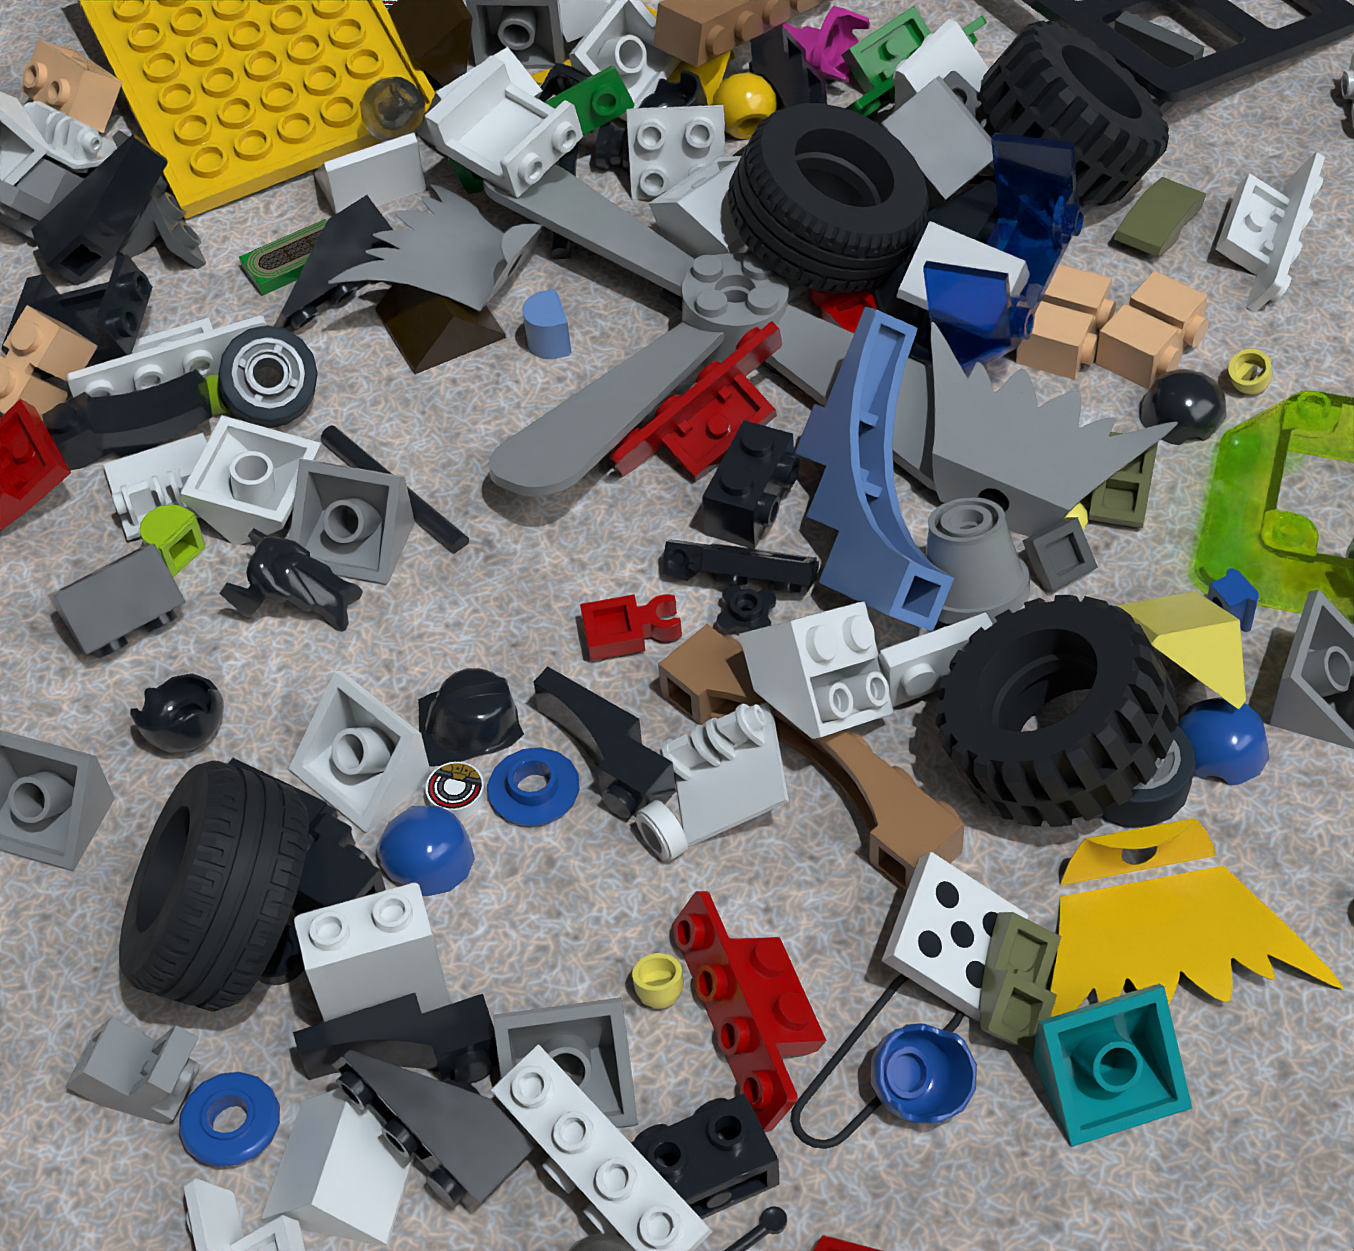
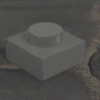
[1022,517,1098,591]

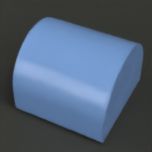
[522,289,572,359]

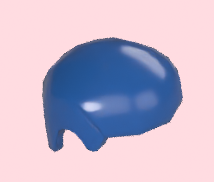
[1178,697,1269,786]
[377,806,475,896]
[871,1023,977,1124]

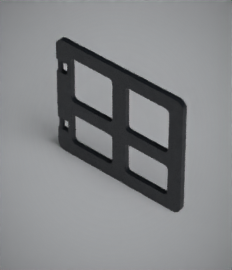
[1021,0,1354,102]

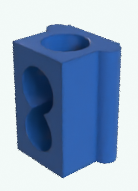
[1207,568,1259,632]

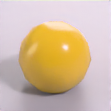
[713,72,777,139]

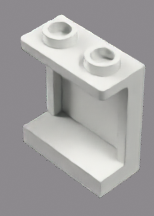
[424,55,583,198]
[294,883,451,1022]

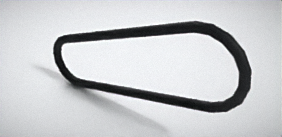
[790,974,965,1149]

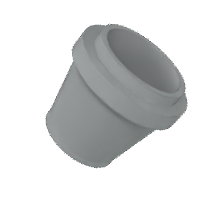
[925,497,1031,625]

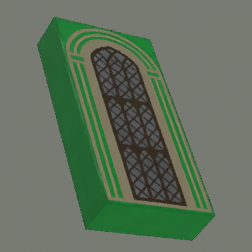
[239,219,327,296]

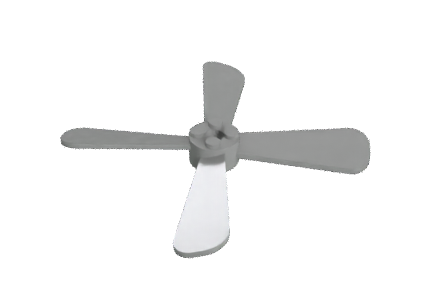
[483,164,936,496]

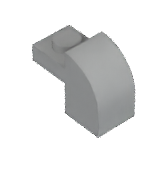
[0,158,84,239]
[65,1017,200,1123]

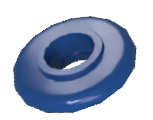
[488,747,580,827]
[179,1072,280,1167]

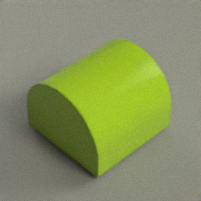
[139,505,205,578]

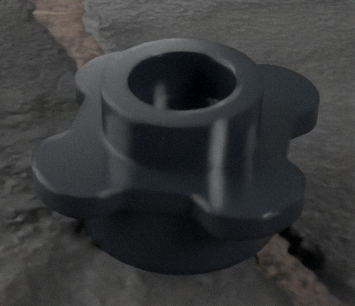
[717,586,776,636]

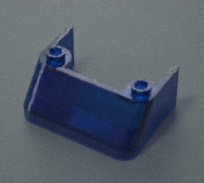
[923,133,1084,374]

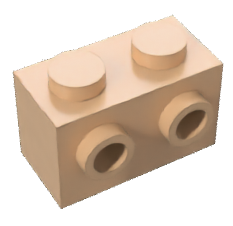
[20,39,122,133]

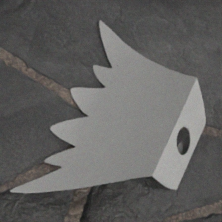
[328,184,543,311]
[931,322,1178,537]

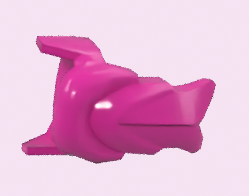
[772,6,870,83]

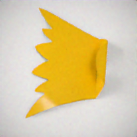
[1050,818,1344,1017]

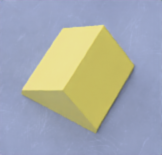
[1118,591,1246,709]

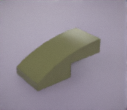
[1114,177,1206,257]
[1088,432,1158,528]
[980,912,1061,1054]

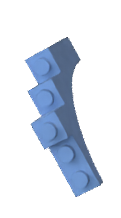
[795,307,954,631]

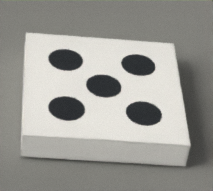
[882,852,1028,1022]

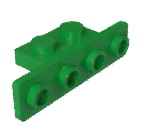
[841,6,987,117]
[448,66,635,194]

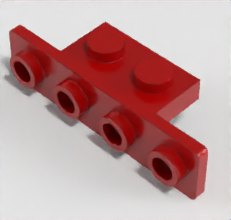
[610,321,783,482]
[672,891,827,1132]

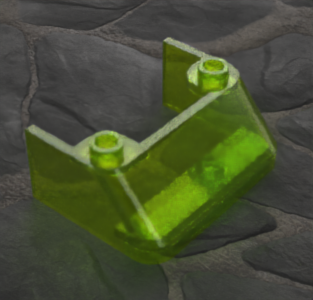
[1193,390,1354,624]

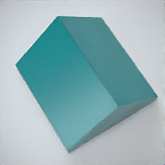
[1032,983,1193,1147]

